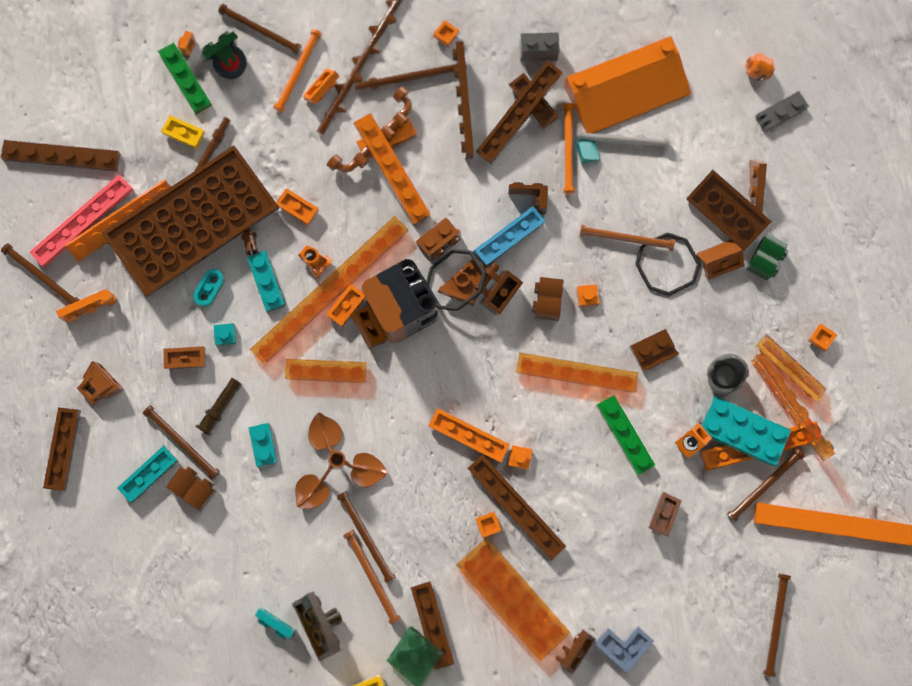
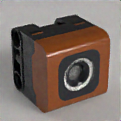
[362,259,438,343]

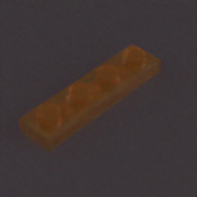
[756,334,827,401]
[285,359,367,383]

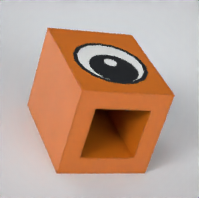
[675,423,712,458]

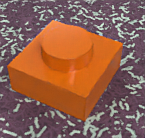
[433,20,459,47]
[178,30,196,58]
[576,284,599,307]
[807,323,837,352]
[508,445,532,470]
[475,511,502,538]

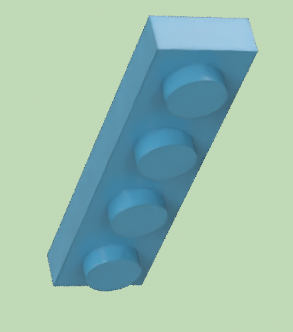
[473,206,545,267]

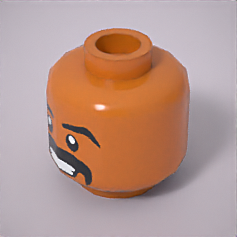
[745,53,775,82]

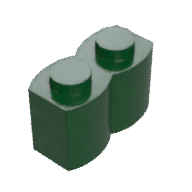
[746,233,788,281]

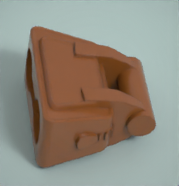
[77,361,123,406]

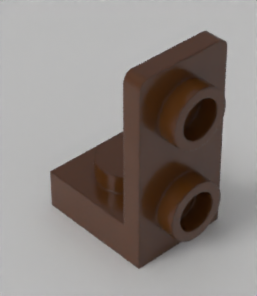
[508,182,548,214]

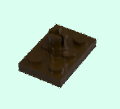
[292,591,342,661]

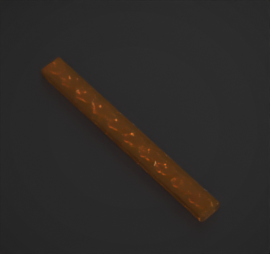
[250,216,408,365]

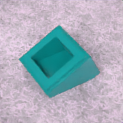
[576,142,600,165]

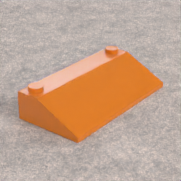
[564,36,691,134]

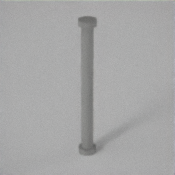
[576,130,670,149]

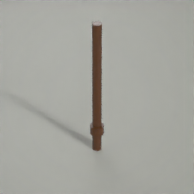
[354,63,467,91]
[194,117,231,171]

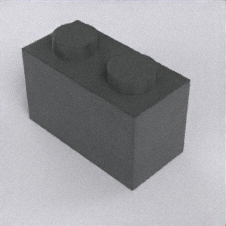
[519,32,560,61]

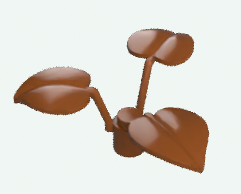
[295,412,388,509]

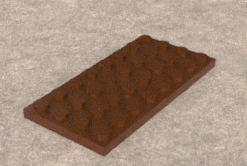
[102,145,280,298]

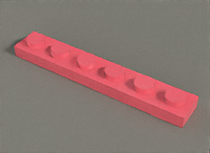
[29,174,134,268]

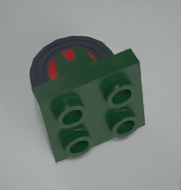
[201,31,247,79]

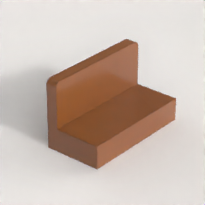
[697,240,744,280]

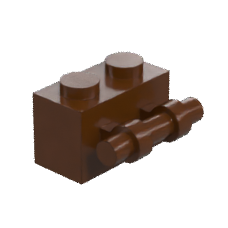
[470,263,523,315]

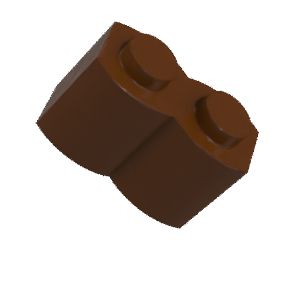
[532,277,564,321]
[166,466,216,511]

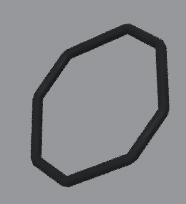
[635,233,701,296]
[427,249,486,311]

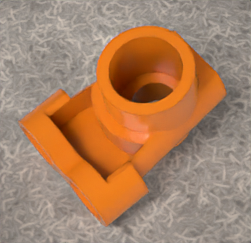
[298,245,332,278]

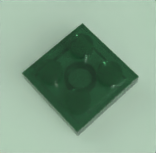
[387,626,444,686]

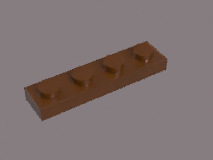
[43,407,81,491]
[410,581,455,670]

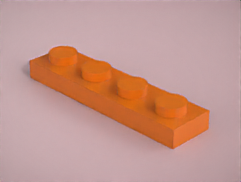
[428,408,510,463]

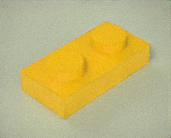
[161,115,205,149]

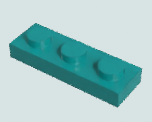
[247,251,285,312]
[117,445,179,503]

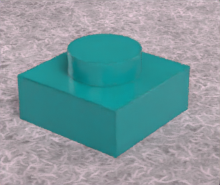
[213,323,236,346]

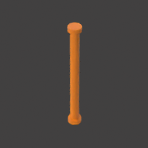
[273,29,322,113]
[563,103,575,194]

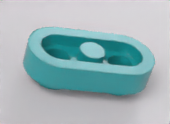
[193,269,224,307]

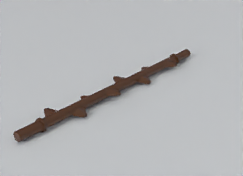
[316,0,402,135]

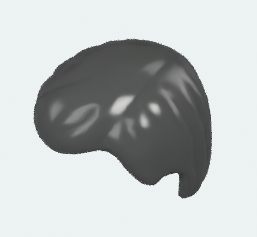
[707,354,749,395]

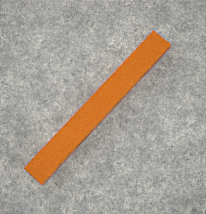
[754,502,912,546]

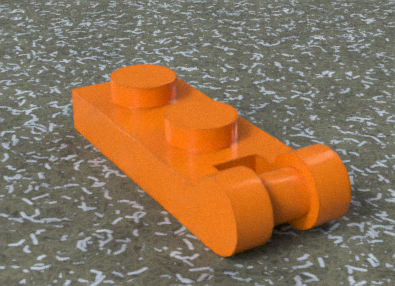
[56,290,117,322]

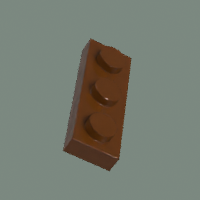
[509,73,559,129]

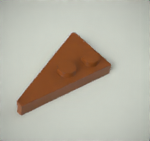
[749,160,767,213]
[438,257,489,306]

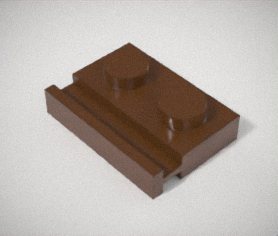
[630,329,679,372]

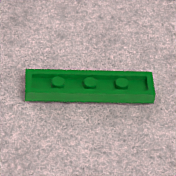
[157,42,212,115]
[596,395,655,476]

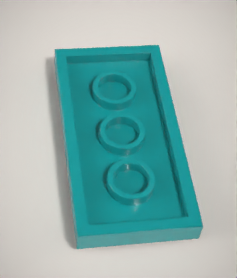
[701,396,791,468]

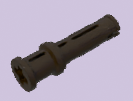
[195,377,242,436]

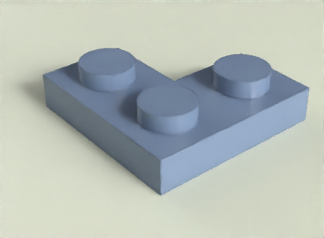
[594,626,654,673]

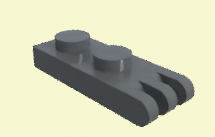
[755,91,809,132]

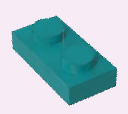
[248,423,277,467]
[254,608,297,639]

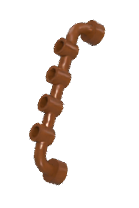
[326,86,412,173]

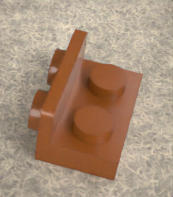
[416,218,461,260]

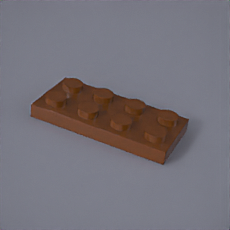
[686,169,772,251]

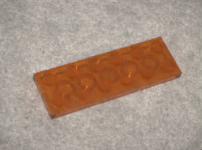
[456,537,571,661]

